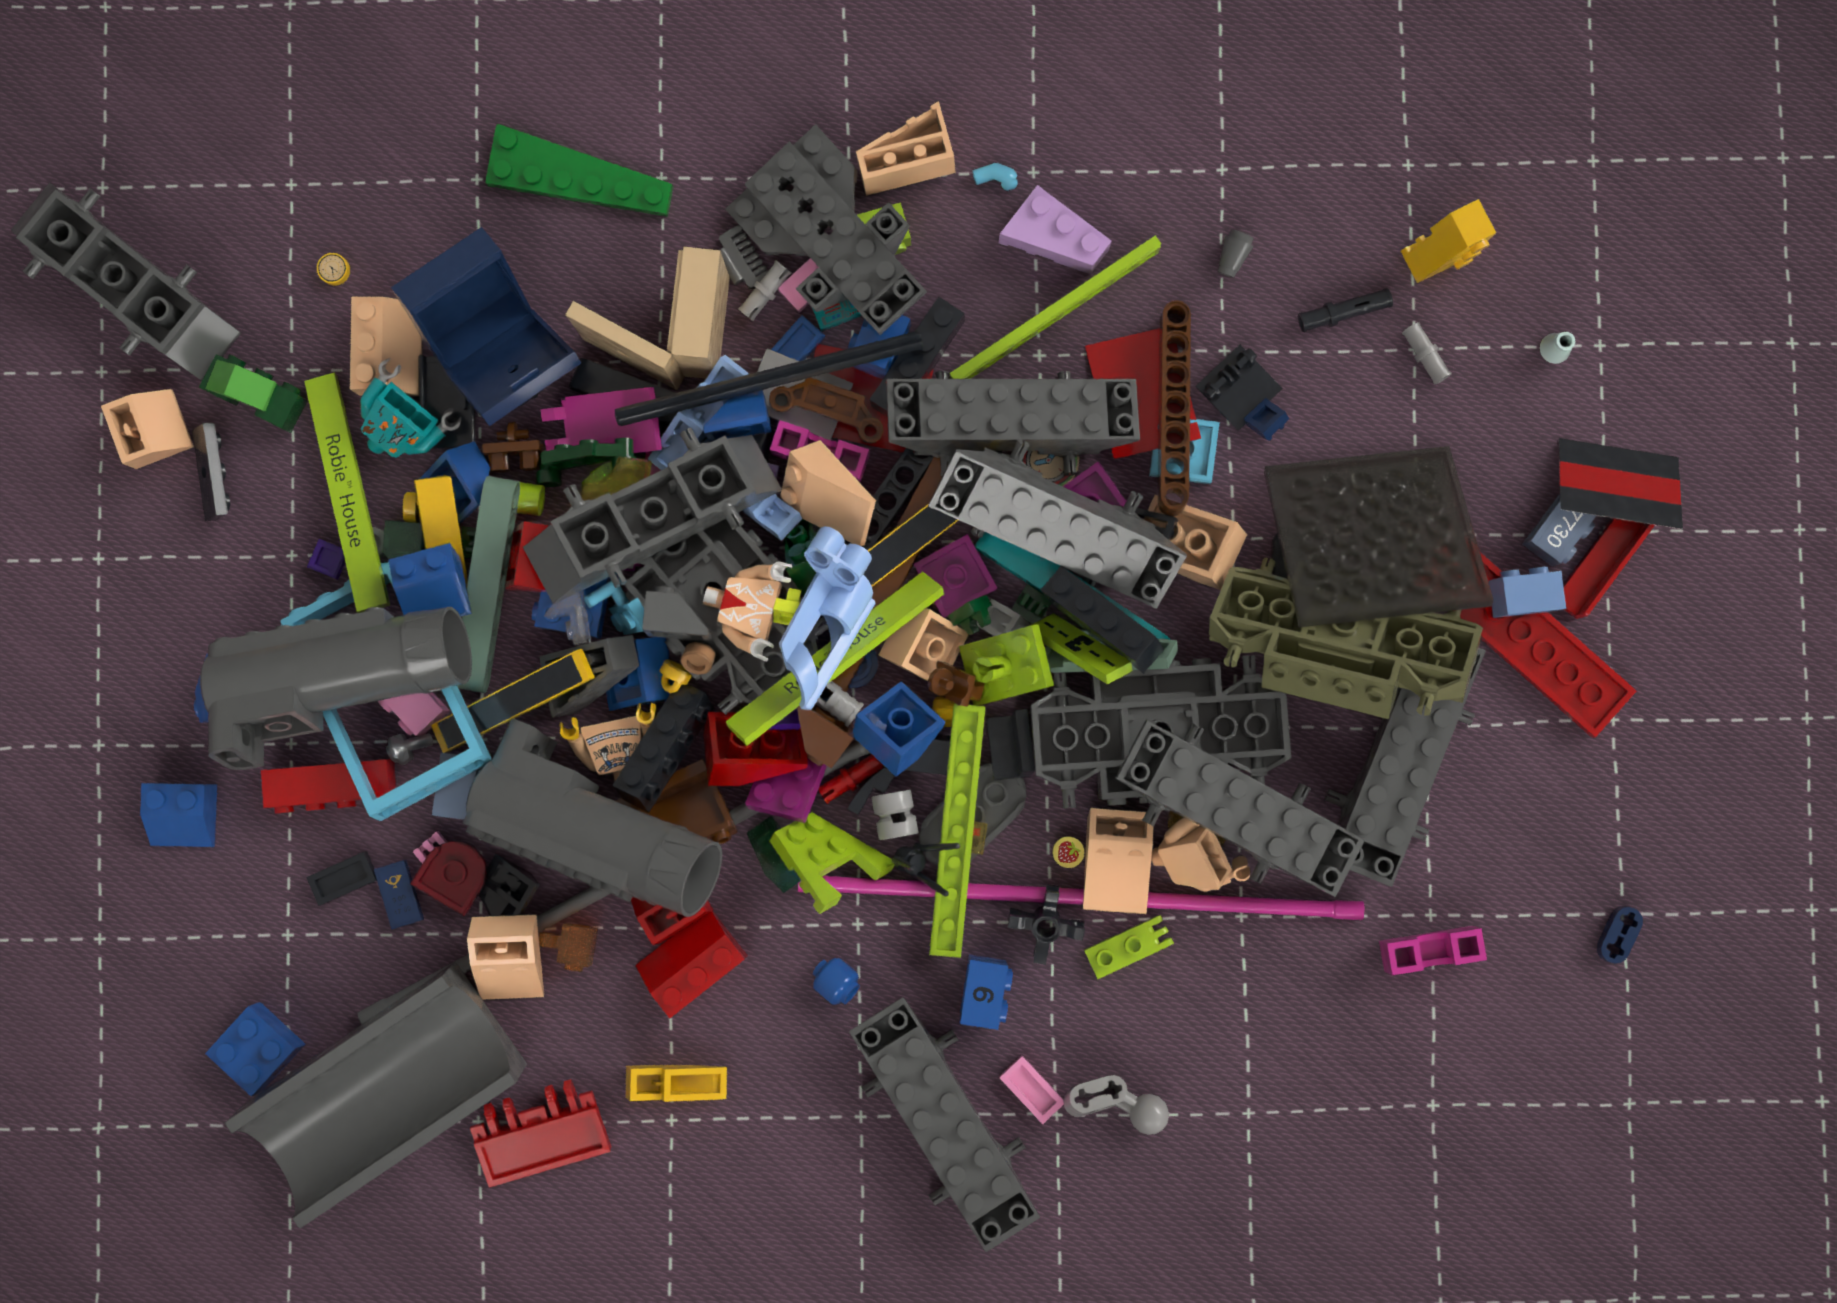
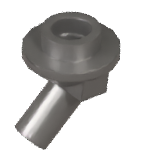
[386,734,433,765]

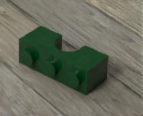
[199,354,308,433]

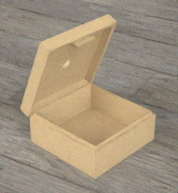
[566,247,730,390]

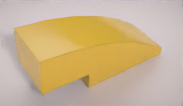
[626,1065,727,1102]

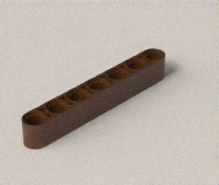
[1158,300,1191,517]

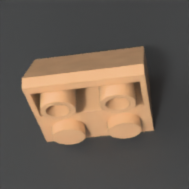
[101,389,194,469]

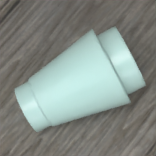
[1540,332,1575,364]

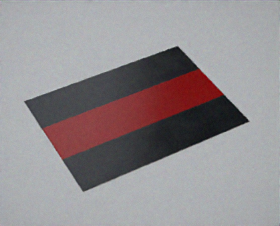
[1559,438,1683,529]

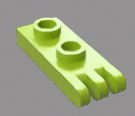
[1084,914,1174,979]

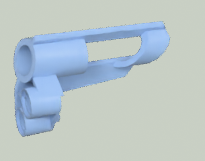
[779,526,876,710]

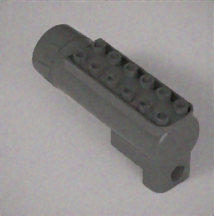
[200,606,472,770]
[462,718,722,917]

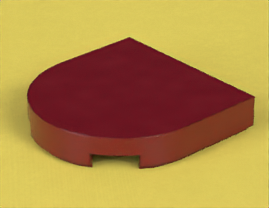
[410,841,487,916]

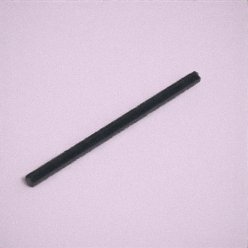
[615,331,923,426]

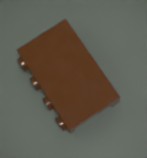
[615,759,738,845]

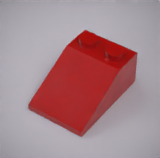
[505,521,548,592]
[703,712,808,786]

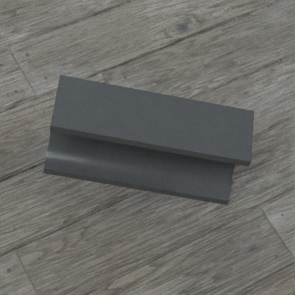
[225,961,527,1229]

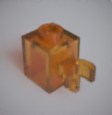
[539,923,599,972]

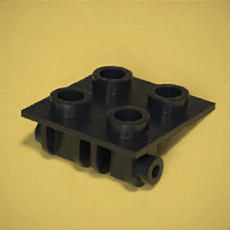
[1195,344,1283,431]

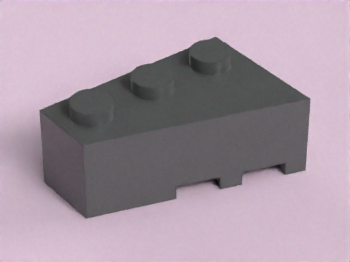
[539,635,639,718]

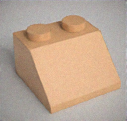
[878,608,969,681]

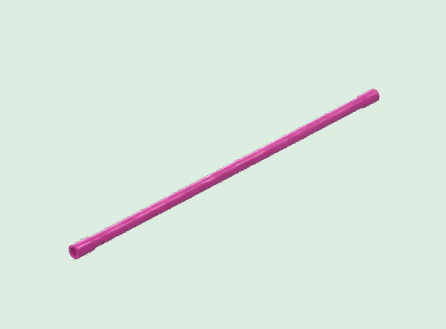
[798,875,1365,920]

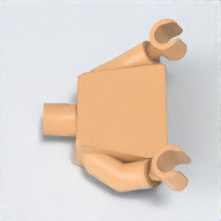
[1151,817,1251,892]

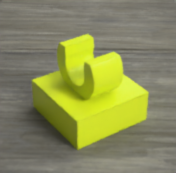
[773,588,802,625]

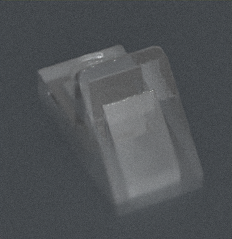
[544,590,591,646]

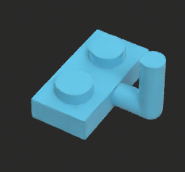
[584,581,644,635]

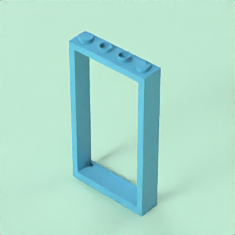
[280,562,492,821]

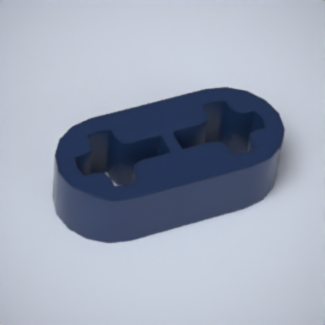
[1596,906,1643,964]

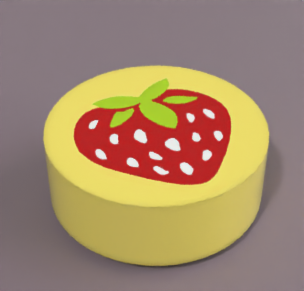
[1052,836,1084,868]

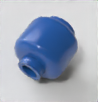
[813,958,860,1005]

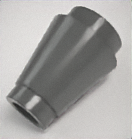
[1217,229,1254,278]

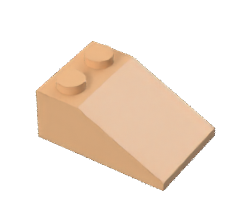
[780,440,876,546]
[1144,495,1247,590]

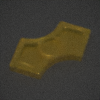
[581,457,652,501]

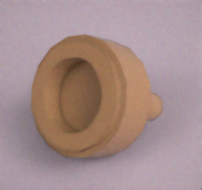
[681,642,715,675]

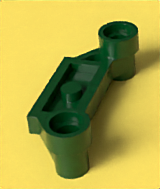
[536,438,637,488]

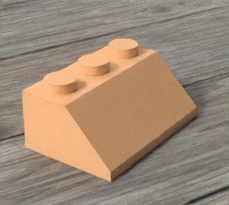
[350,297,422,396]

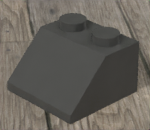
[642,586,712,642]

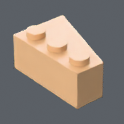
[856,101,955,196]

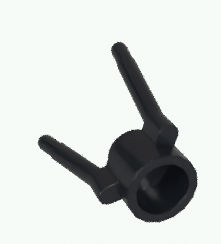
[892,843,960,897]

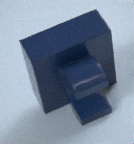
[1243,398,1289,441]

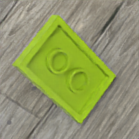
[959,624,1054,705]

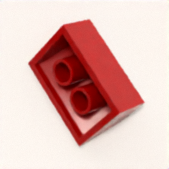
[635,911,748,1019]

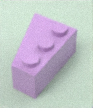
[999,185,1112,274]

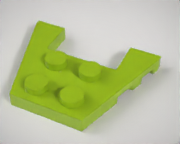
[770,812,895,914]

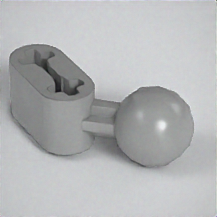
[1063,1075,1169,1135]

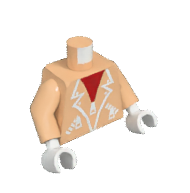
[703,562,792,661]

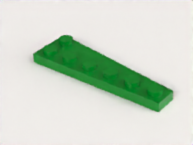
[485,124,673,217]

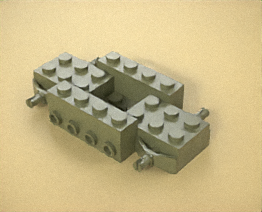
[1209,558,1483,719]

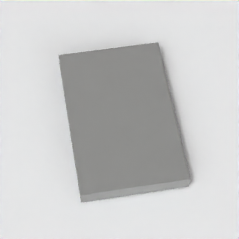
[757,349,853,440]

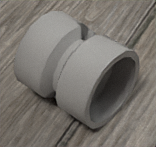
[871,790,919,840]

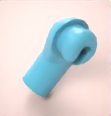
[972,163,1018,191]

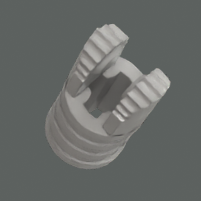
[815,681,864,727]

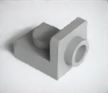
[976,598,1030,636]

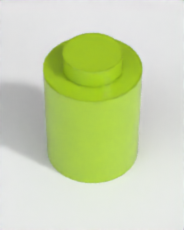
[517,482,545,516]

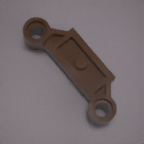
[769,378,883,443]

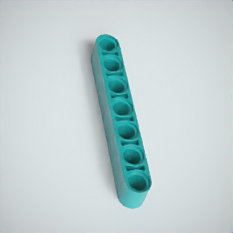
[974,532,1170,640]

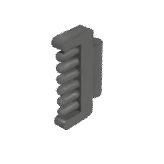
[719,225,768,290]

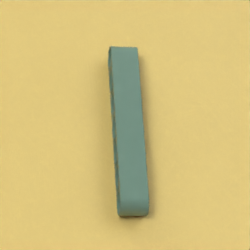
[457,476,520,693]

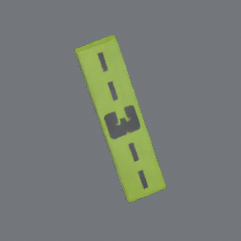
[1030,613,1133,684]

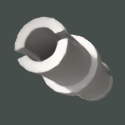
[738,260,791,321]
[1402,322,1452,385]

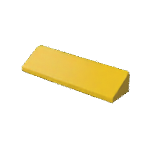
[414,475,468,588]

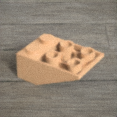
[1083,808,1153,914]
[467,915,544,1000]

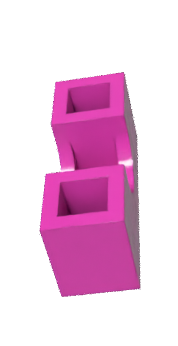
[770,420,870,483]
[1379,926,1487,975]

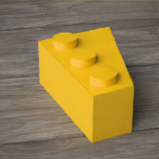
[1401,199,1496,283]

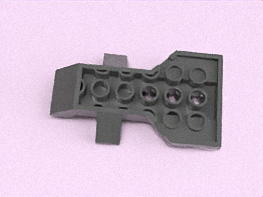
[726,124,927,335]

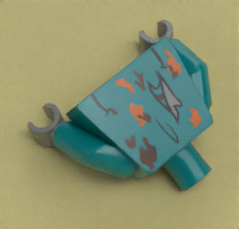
[360,358,461,458]

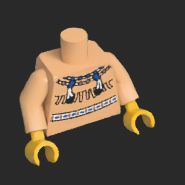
[559,703,656,781]

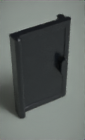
[418,355,475,449]

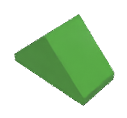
[205,360,276,411]

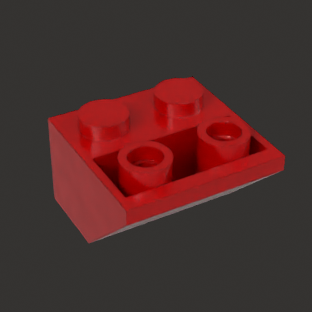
[631,897,713,945]

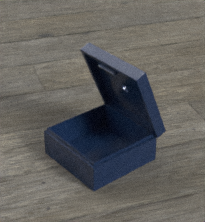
[391,227,581,426]

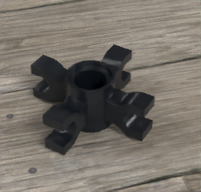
[1008,884,1085,965]

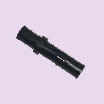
[1298,288,1393,332]

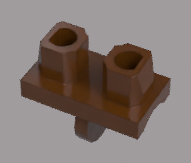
[483,421,545,473]
[928,661,984,707]

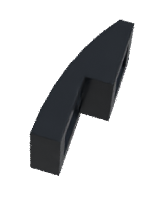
[847,767,895,815]

